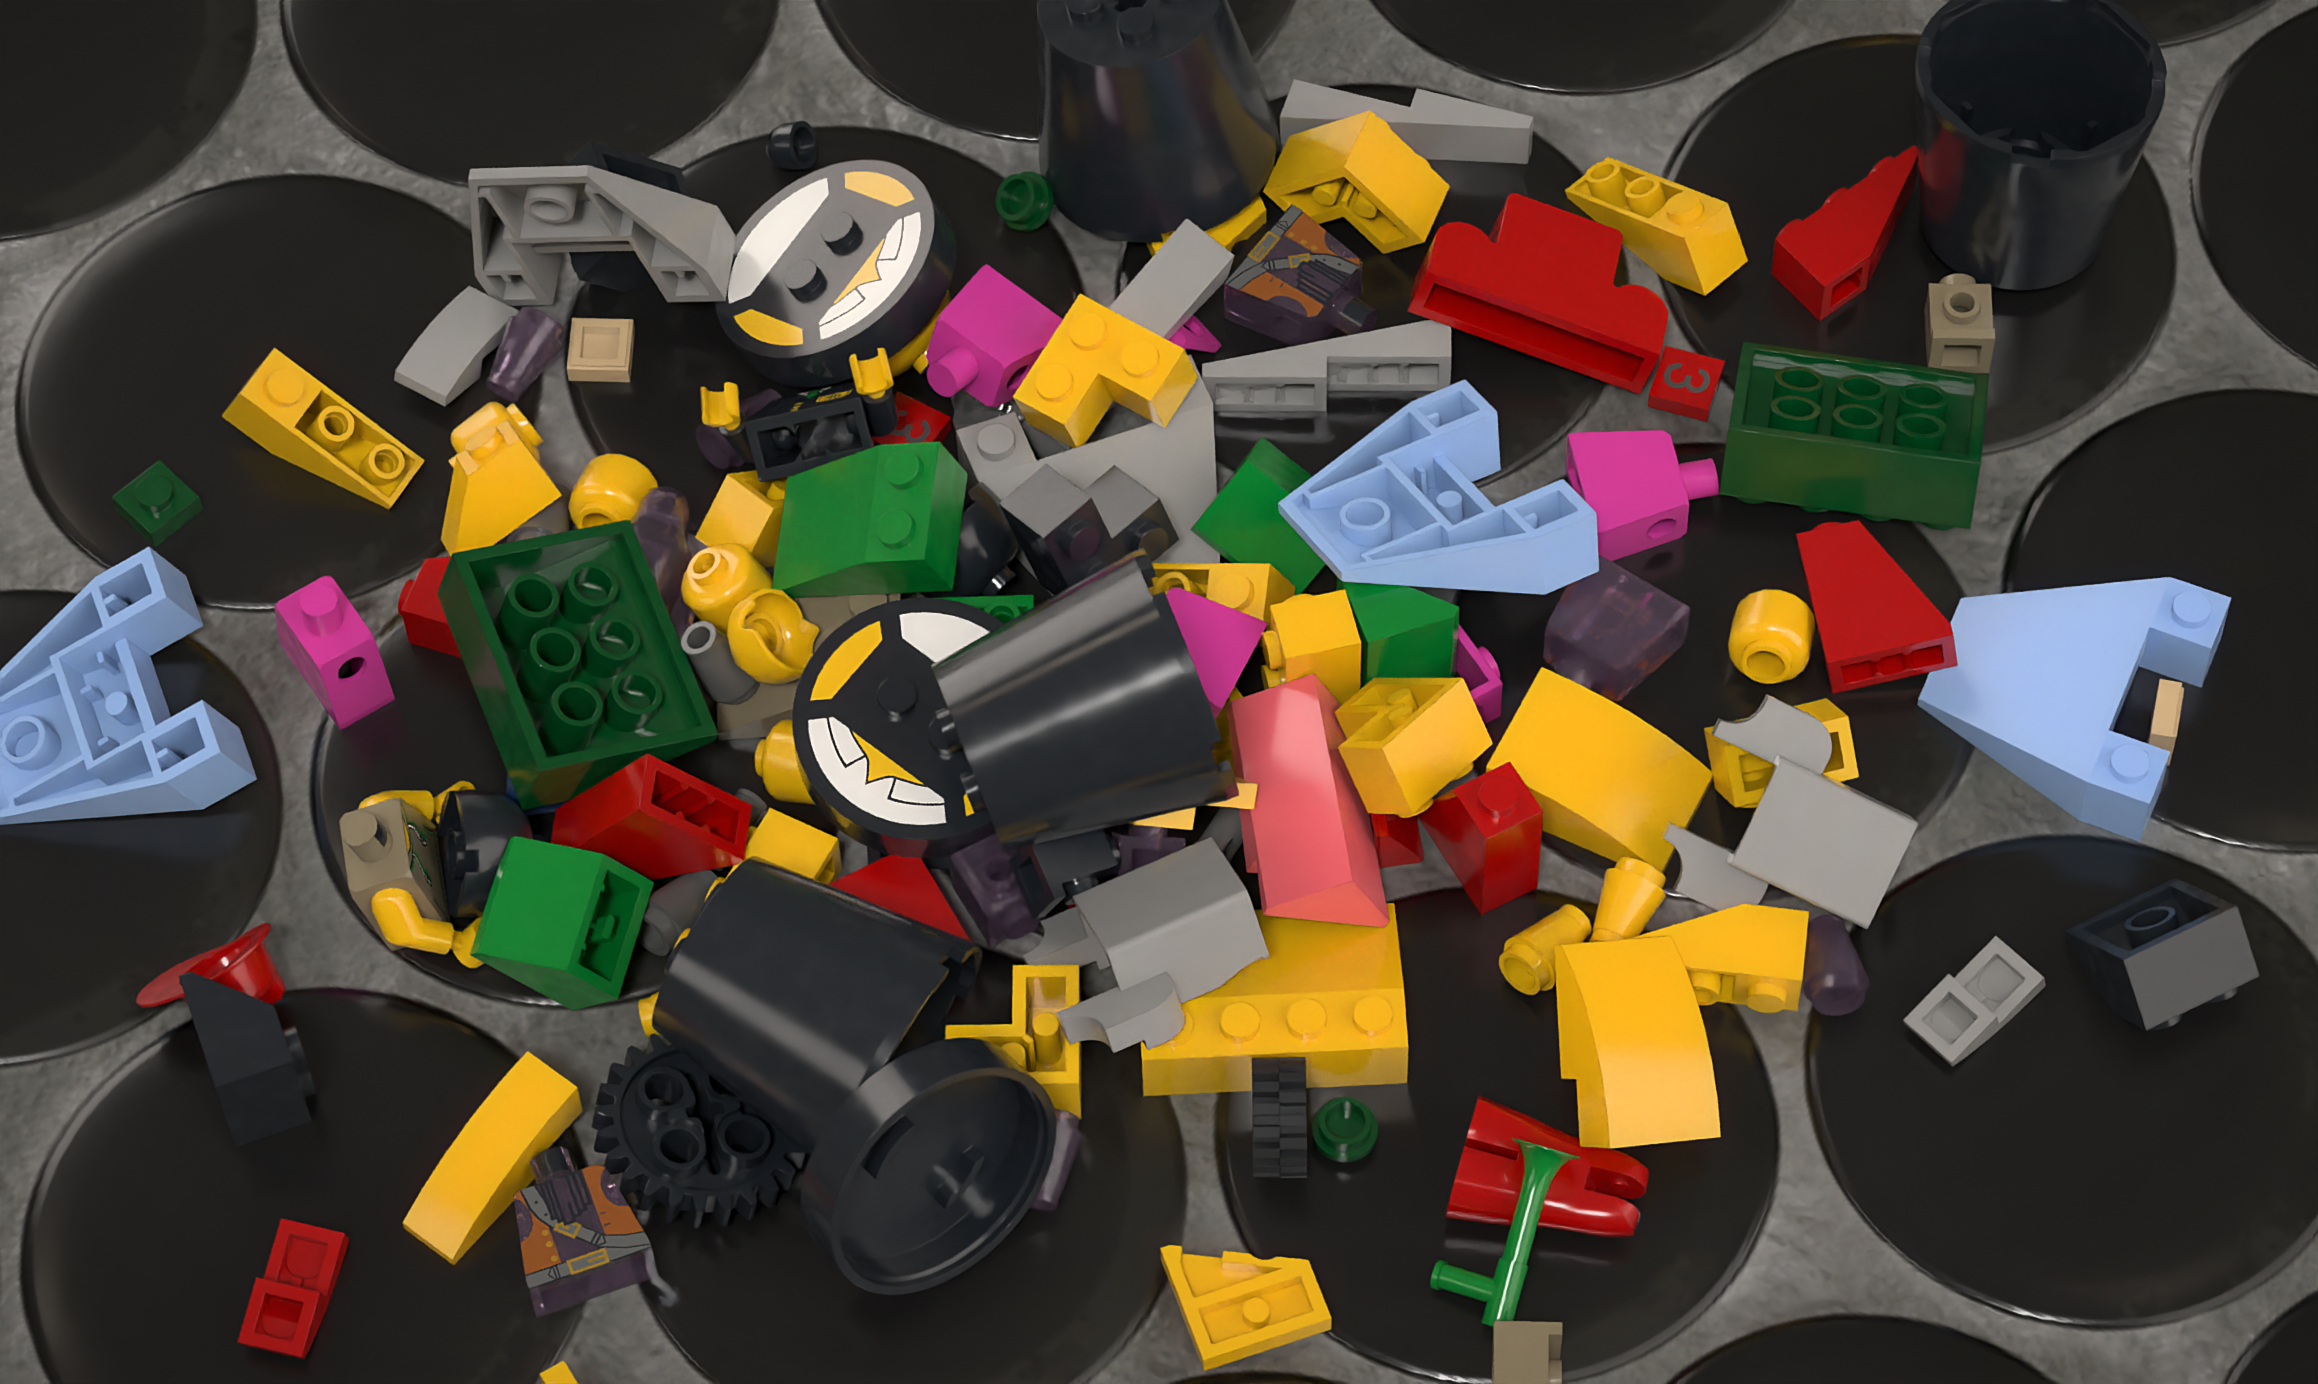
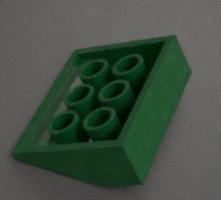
[1719,342,1989,530]
[437,520,718,810]

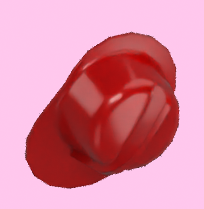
[136,923,286,1008]

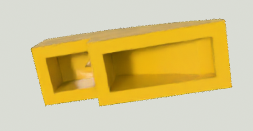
[402,1051,583,1265]

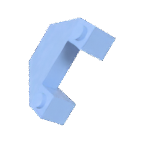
[1278,380,1599,595]
[0,547,257,825]
[1917,577,2231,842]

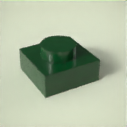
[112,460,203,547]

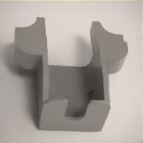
[1662,694,1918,929]
[1023,837,1269,1053]

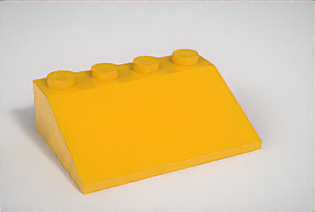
[1141,903,1408,1096]

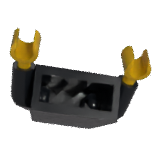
[700,348,899,482]

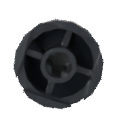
[919,482,1019,598]
[438,790,544,919]

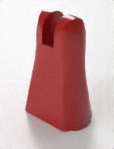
[1445,1095,1649,1238]

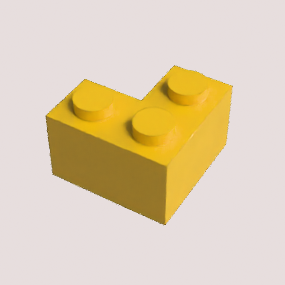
[1263,110,1450,254]
[1013,294,1198,448]
[1334,678,1493,818]
[945,965,1081,1119]

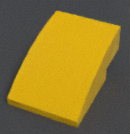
[1486,667,1713,873]
[1554,936,1721,1148]

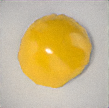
[727,588,819,685]

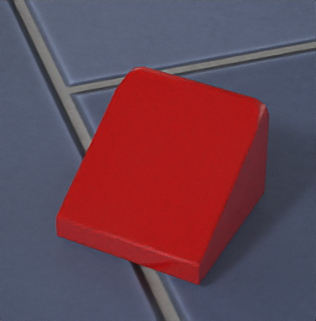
[1369,813,1424,868]

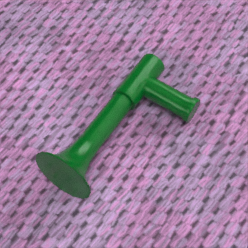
[1430,1138,1580,1326]

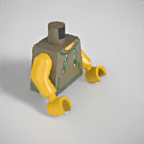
[339,781,485,968]

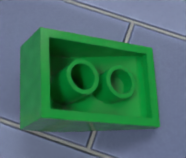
[772,442,967,598]

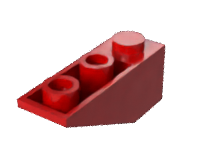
[1771,145,1918,321]

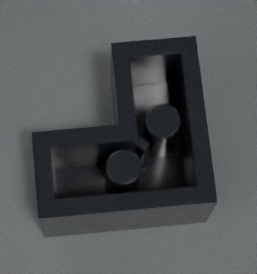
[999,464,1179,595]

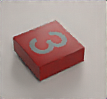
[1648,346,1725,422]
[872,392,952,447]

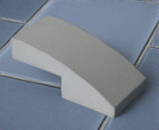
[394,286,520,406]
[1903,936,2046,1067]

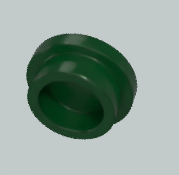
[996,171,1054,232]
[1312,1097,1378,1162]

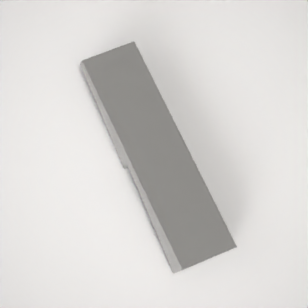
[1280,79,1534,164]
[1021,218,1234,450]
[1202,320,1451,411]

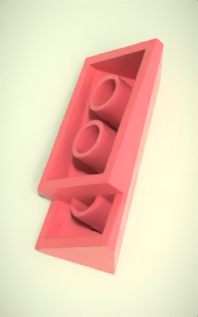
[1227,674,1389,928]

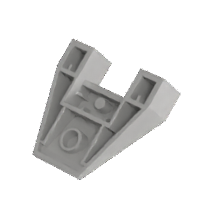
[468,165,736,306]
[956,354,1220,596]

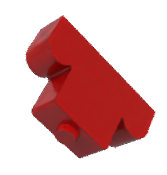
[1408,193,1668,394]

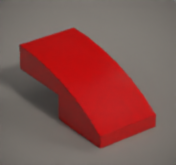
[238,1218,350,1360]

